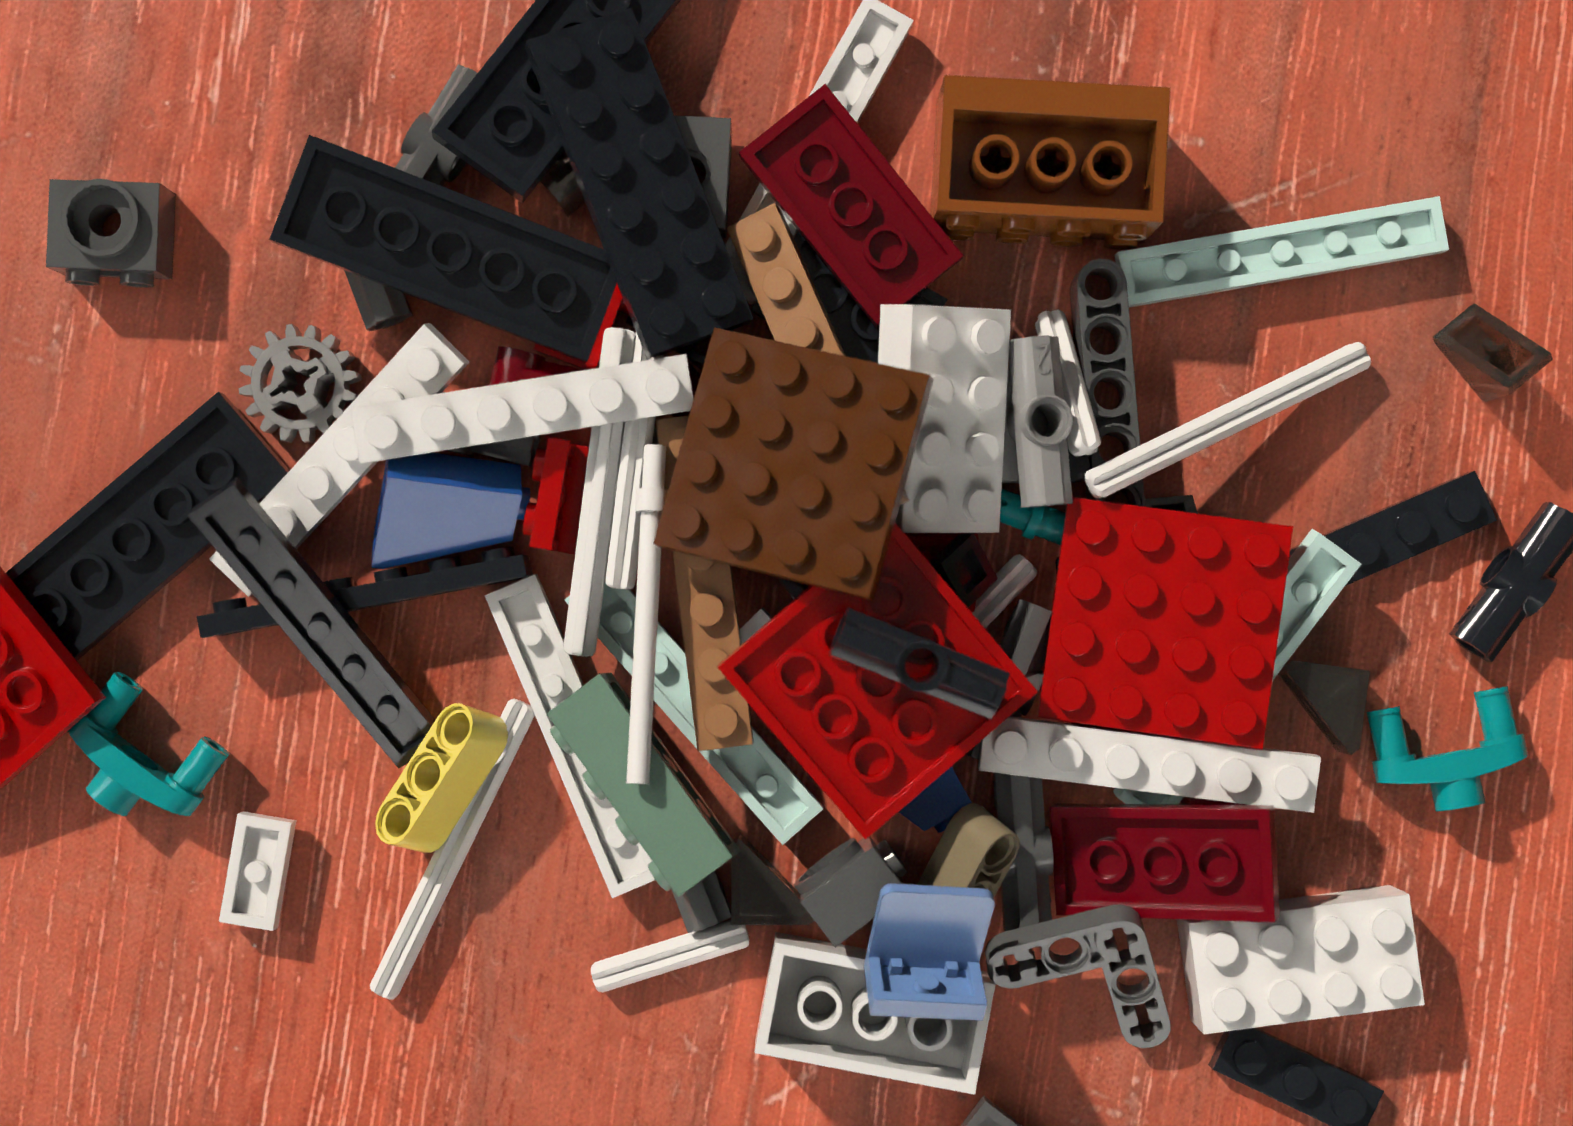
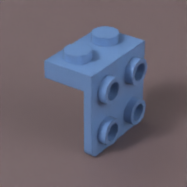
[864,884,995,1021]

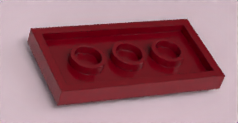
[739,84,963,328]
[1050,803,1280,923]

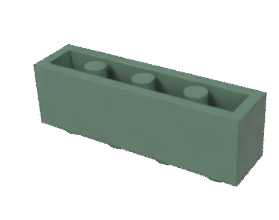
[547,673,741,897]

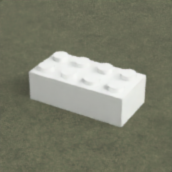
[878,304,1011,533]
[1177,885,1425,1034]
[754,932,996,1095]

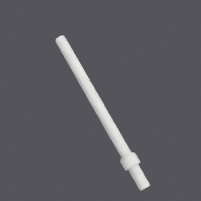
[626,444,668,784]

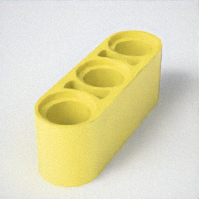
[375,703,508,853]

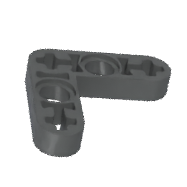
[985,904,1171,1048]

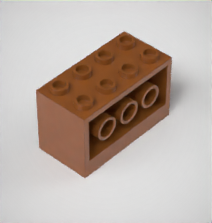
[930,75,1170,250]

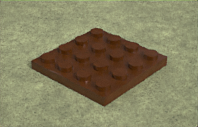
[653,328,933,601]

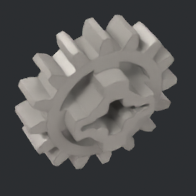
[239,324,362,444]

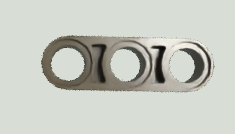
[917,803,1020,897]

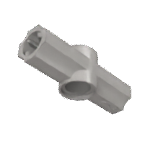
[1007,335,1073,508]

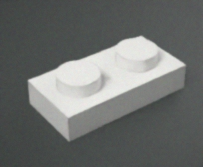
[219,811,297,931]

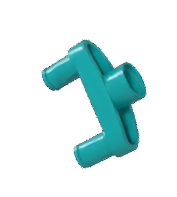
[68,672,230,816]
[1366,686,1529,811]

